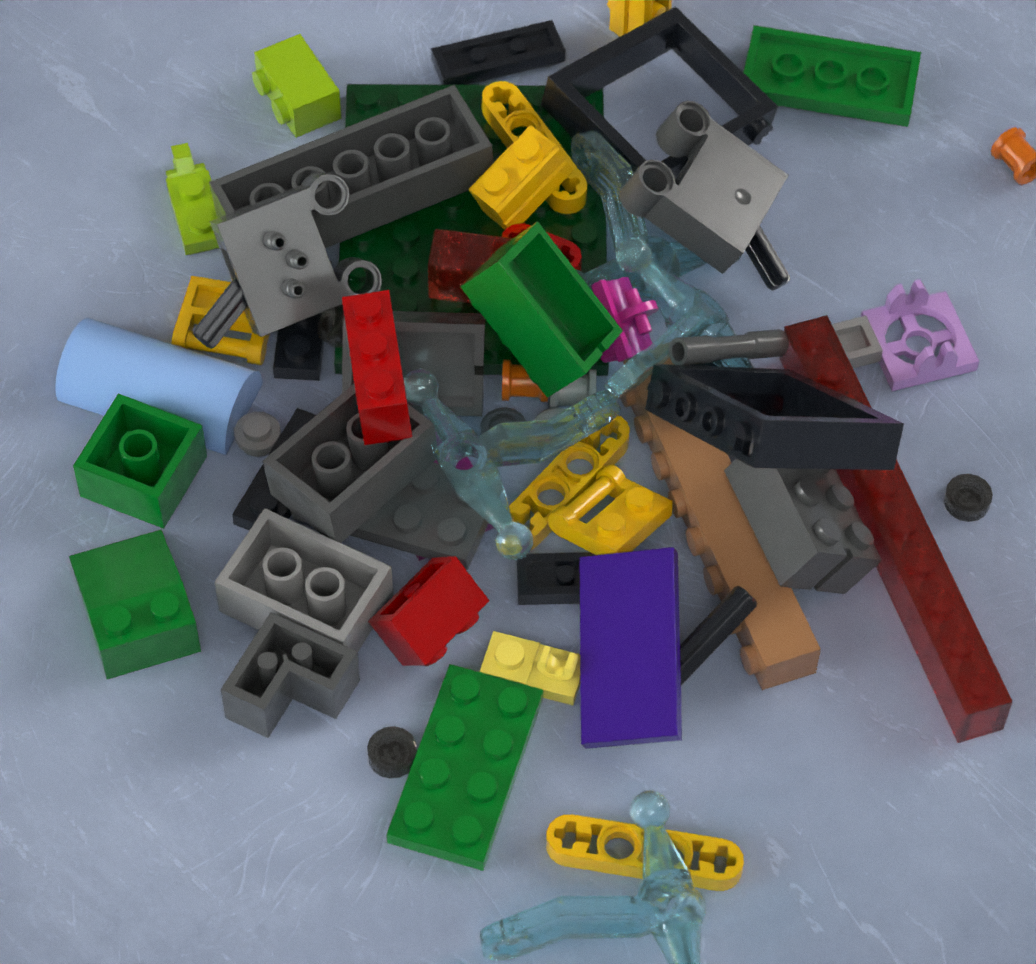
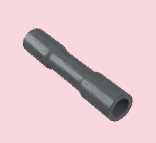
[668,329,789,365]

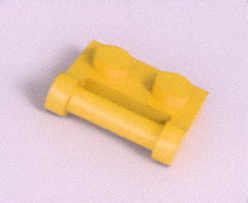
[171,276,270,365]
[547,464,673,555]

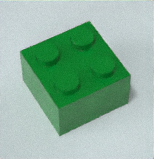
[73,394,207,529]

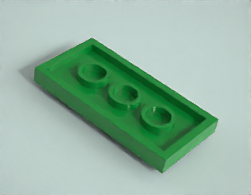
[744,25,921,127]
[386,664,543,871]

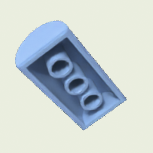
[55,318,263,455]

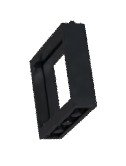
[541,6,778,187]
[645,364,904,470]

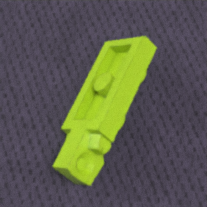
[166,143,219,255]

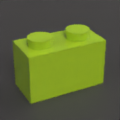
[252,34,342,138]

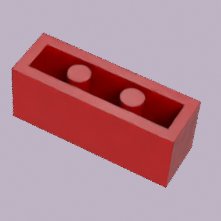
[342,290,412,445]

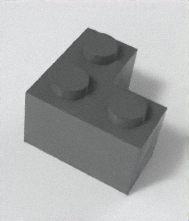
[220,612,360,738]

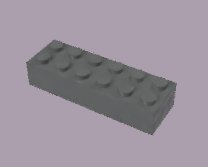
[209,85,494,248]

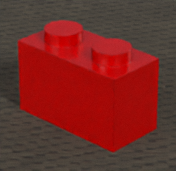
[368,556,490,666]

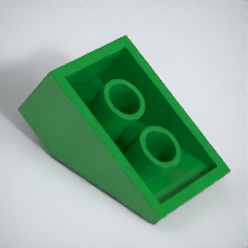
[69,530,201,680]

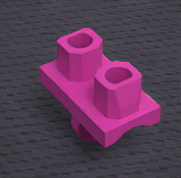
[591,277,659,363]

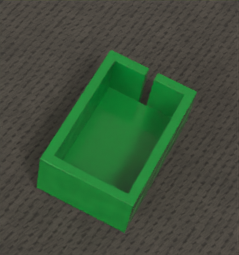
[461,222,623,398]

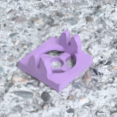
[861,279,979,391]

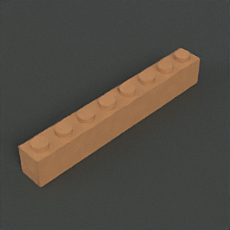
[617,347,821,690]

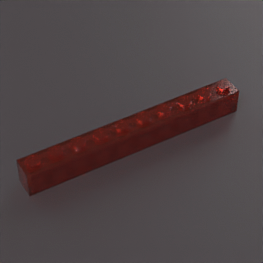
[780,315,1013,743]

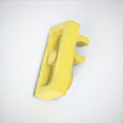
[479,631,580,706]

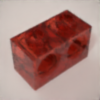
[428,229,513,303]

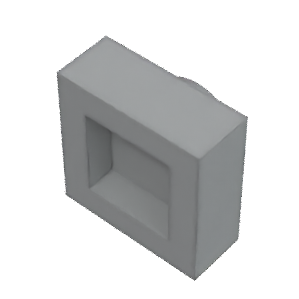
[822,316,883,372]

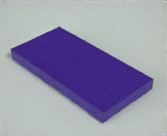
[580,547,682,749]

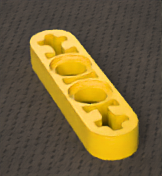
[482,81,587,214]
[500,413,630,553]
[546,814,744,891]

